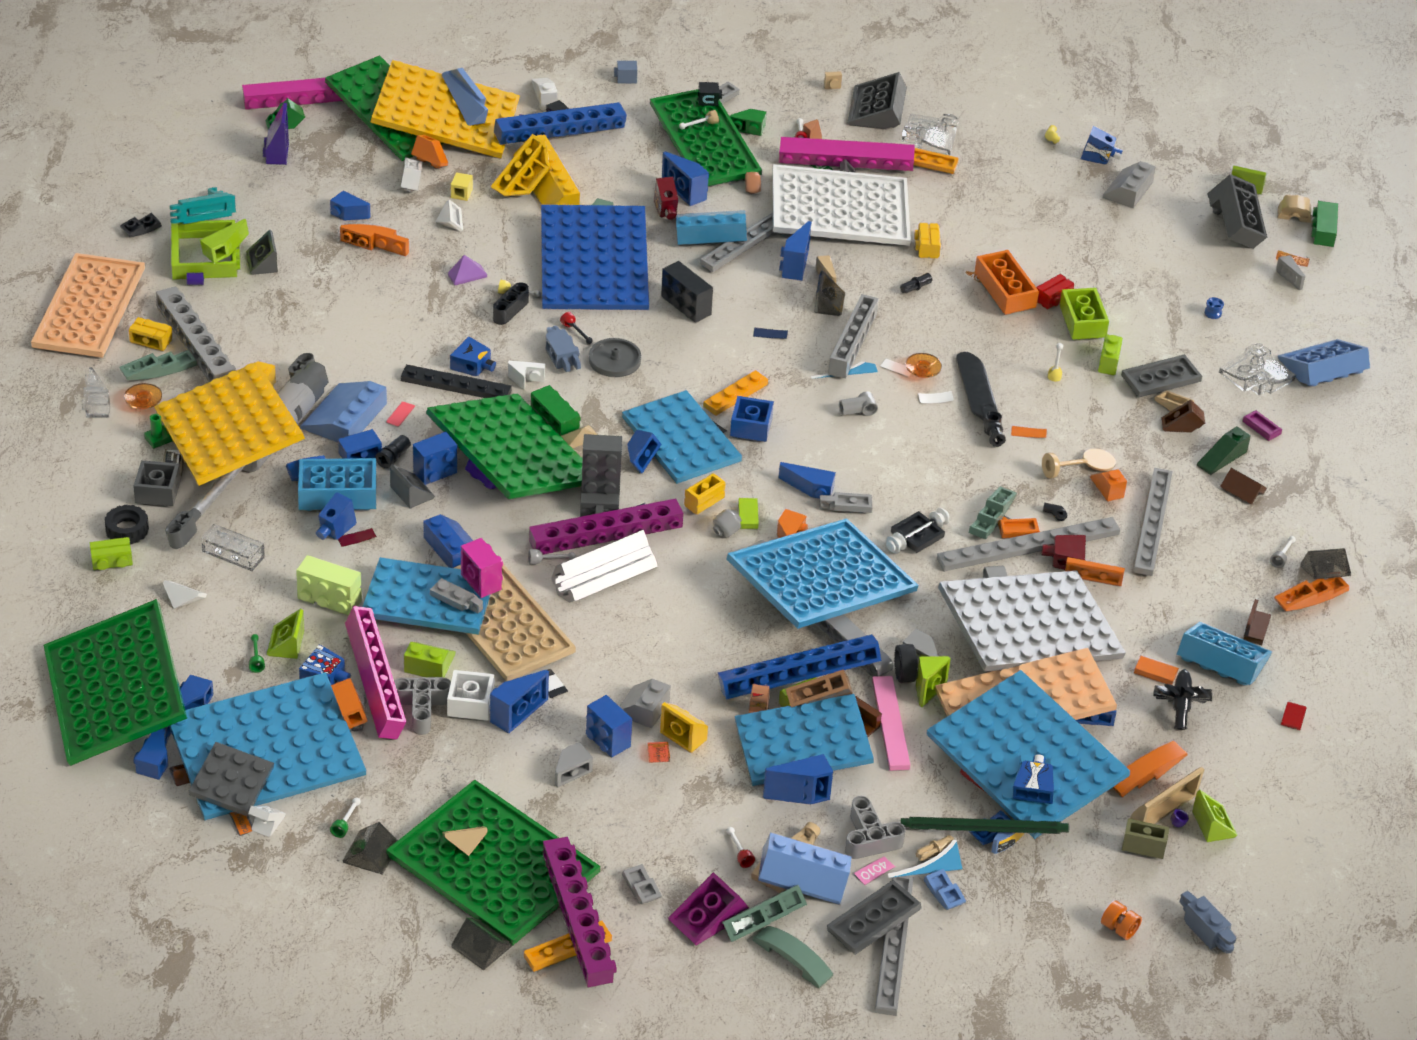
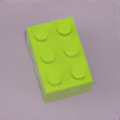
[1059,287,1109,340]

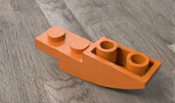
[340,224,409,256]

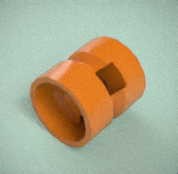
[1101,900,1142,940]

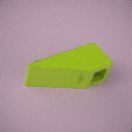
[200,219,249,263]

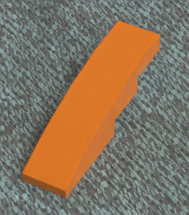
[1274,574,1349,611]
[1112,740,1188,797]

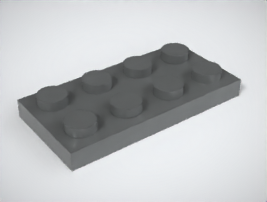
[1121,354,1202,398]
[827,880,922,955]

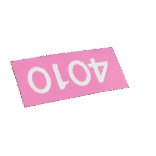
[854,856,895,885]

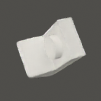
[508,360,545,389]
[248,806,286,837]

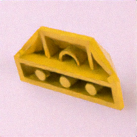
[491,134,550,196]

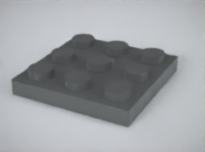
[189,742,274,817]

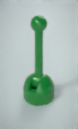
[248,634,265,673]

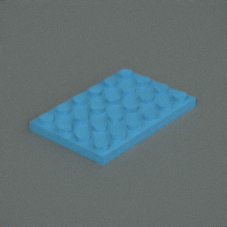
[622,390,742,484]
[363,557,491,635]
[735,694,874,786]

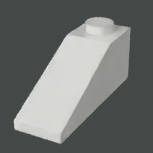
[532,78,557,110]
[401,158,422,192]

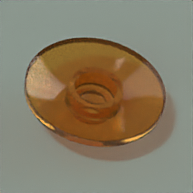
[906,353,942,378]
[124,383,162,409]

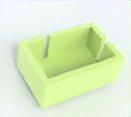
[296,555,362,615]

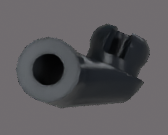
[1043,502,1067,521]

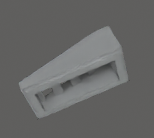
[1276,255,1305,290]

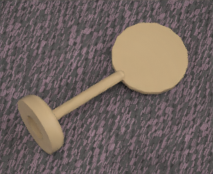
[1042,449,1116,479]

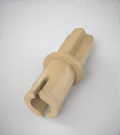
[915,835,954,861]

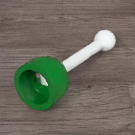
[330,797,361,838]

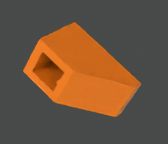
[411,135,448,168]
[777,509,808,538]
[331,678,368,729]

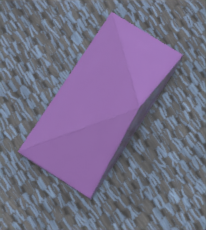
[448,255,487,285]

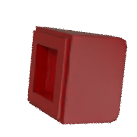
[1281,702,1307,730]

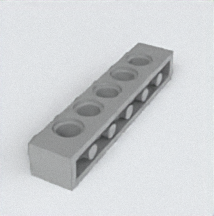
[828,294,879,379]

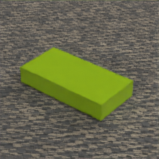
[738,498,759,529]

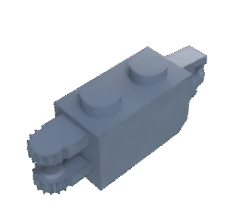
[545,326,581,372]
[1179,891,1237,954]

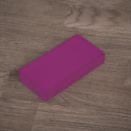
[1242,410,1282,441]

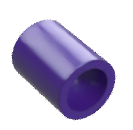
[187,273,204,285]

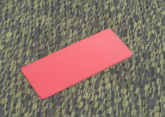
[386,402,415,426]

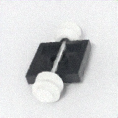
[886,508,949,554]

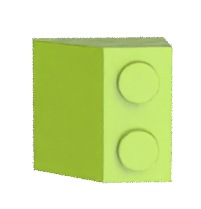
[404,642,456,678]

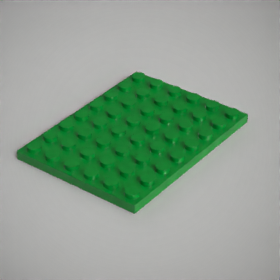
[426,394,582,499]
[43,599,187,766]
[386,780,601,946]

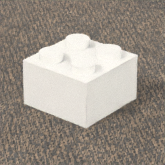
[447,670,494,721]

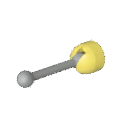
[498,279,541,297]

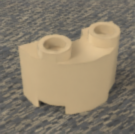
[1278,195,1312,223]

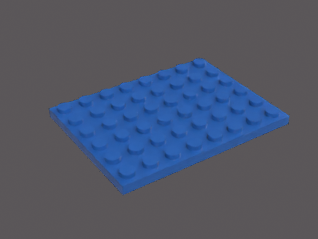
[541,205,649,310]

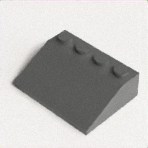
[847,72,907,129]

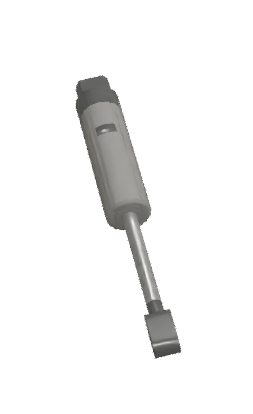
[165,353,329,549]

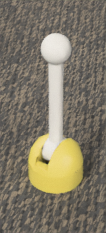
[1047,343,1063,382]

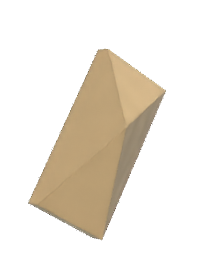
[561,425,598,448]
[442,826,488,856]

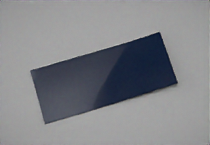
[753,327,788,339]

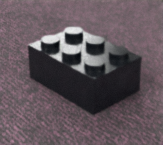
[661,261,713,323]

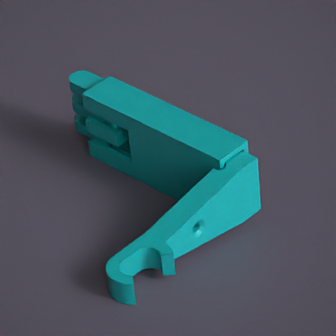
[170,187,236,224]

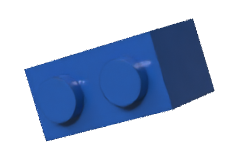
[338,429,382,459]

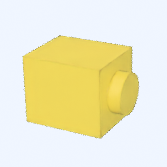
[451,173,473,201]

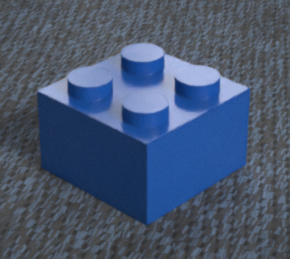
[730,396,774,442]
[413,432,457,485]
[586,695,632,758]

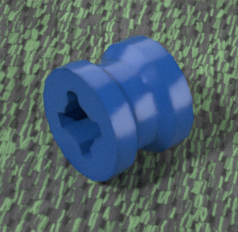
[1204,297,1224,319]

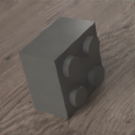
[133,460,181,506]

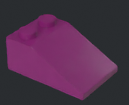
[668,872,749,946]

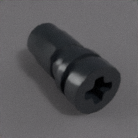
[375,435,411,468]

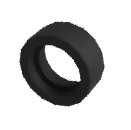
[894,644,918,683]

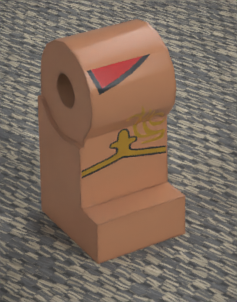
[749,684,770,713]

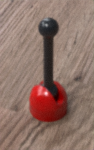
[560,311,593,344]

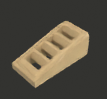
[815,255,836,291]
[1155,390,1194,411]

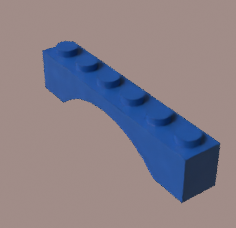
[133,675,214,780]

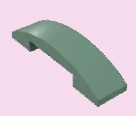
[753,926,833,988]

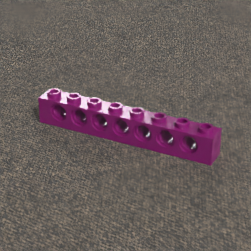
[529,498,684,555]
[543,836,617,988]

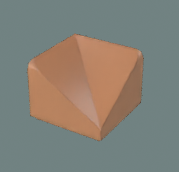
[803,119,822,139]

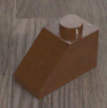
[1161,399,1206,433]

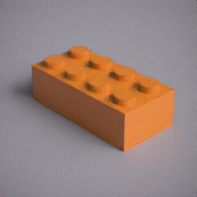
[974,250,1039,315]

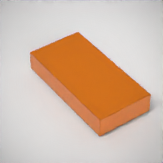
[998,518,1040,538]
[1134,656,1179,685]

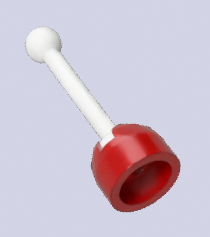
[794,118,808,138]
[726,827,756,868]

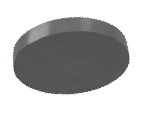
[589,338,641,377]

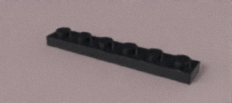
[401,364,512,398]

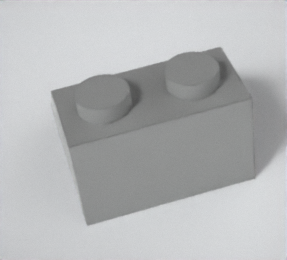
[619,679,671,728]

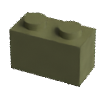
[1122,818,1170,859]

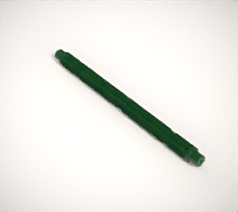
[900,816,1070,834]

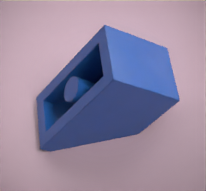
[330,190,371,221]
[627,430,662,474]

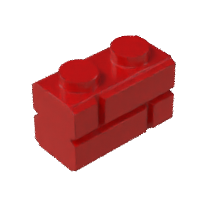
[1036,273,1074,310]

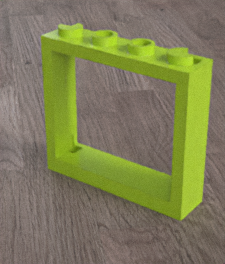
[171,220,241,280]

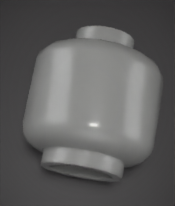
[713,509,742,538]

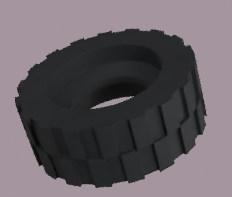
[104,504,149,545]

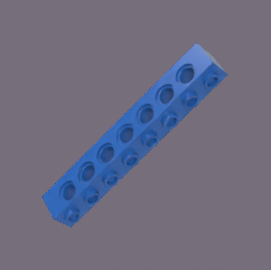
[494,102,627,145]
[718,634,882,700]

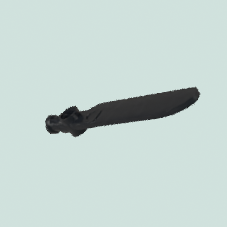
[956,352,1006,447]

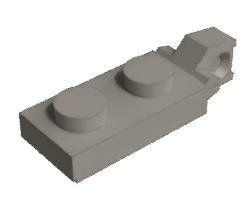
[819,492,872,513]
[430,578,483,614]

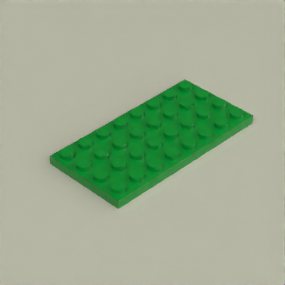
[325,55,444,161]
[650,89,762,186]

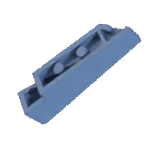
[442,68,488,126]

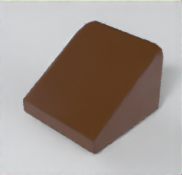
[169,764,190,786]

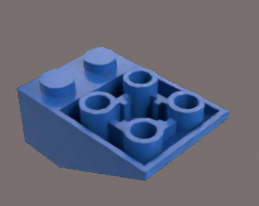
[763,754,833,805]

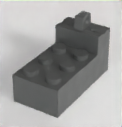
[1207,174,1267,249]
[580,434,622,517]

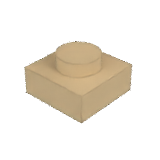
[824,71,842,89]

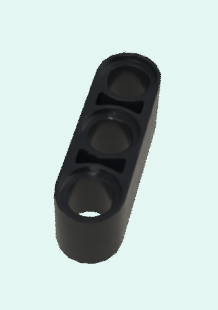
[493,282,529,325]

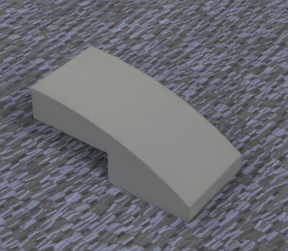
[622,864,662,904]

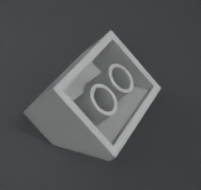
[1102,161,1156,208]

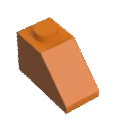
[1090,469,1127,502]

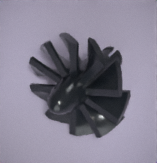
[1153,669,1213,730]

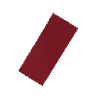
[338,528,377,547]

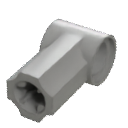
[839,392,878,416]

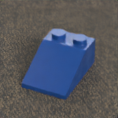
[662,151,709,206]
[779,221,812,281]
[490,670,549,734]

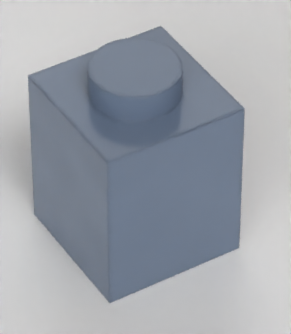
[614,61,638,84]

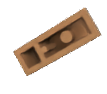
[786,670,853,707]

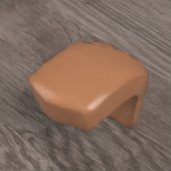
[745,172,761,194]

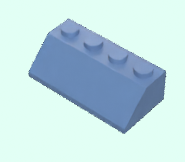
[758,833,852,905]

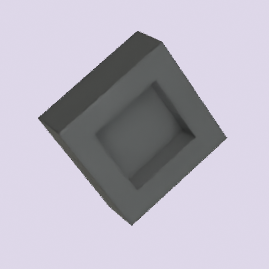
[840,159,856,173]

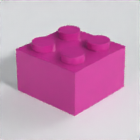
[461,538,503,598]

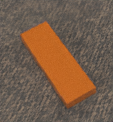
[1065,557,1125,586]

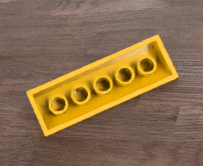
[513,135,580,205]

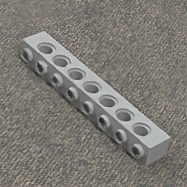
[156,286,236,382]

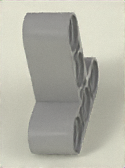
[394,677,451,735]
[845,796,905,859]

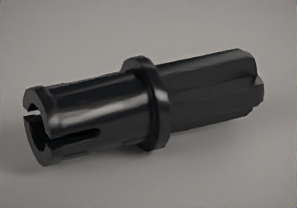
[900,273,933,293]

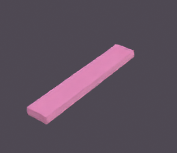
[872,676,910,771]

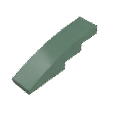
[119,350,197,380]
[968,486,1017,539]
[722,885,807,942]

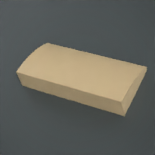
[1130,767,1205,824]

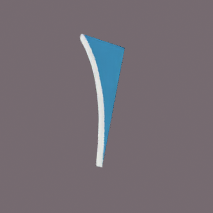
[811,361,878,379]
[888,840,962,878]

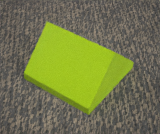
[1231,165,1266,195]
[267,608,305,659]
[915,656,951,707]
[1192,790,1238,842]

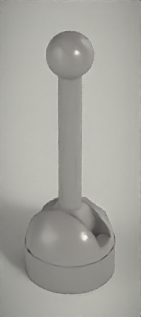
[528,549,576,565]

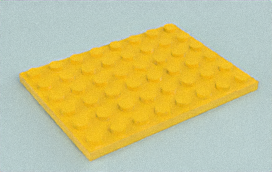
[371,60,520,159]
[154,362,305,486]

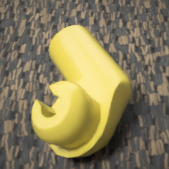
[1045,125,1060,144]

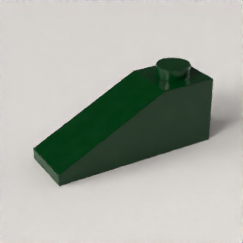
[1197,426,1251,475]

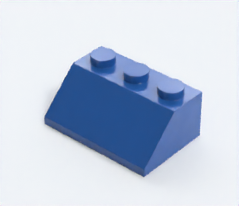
[423,514,473,568]

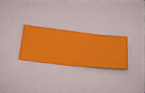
[1011,426,1047,438]

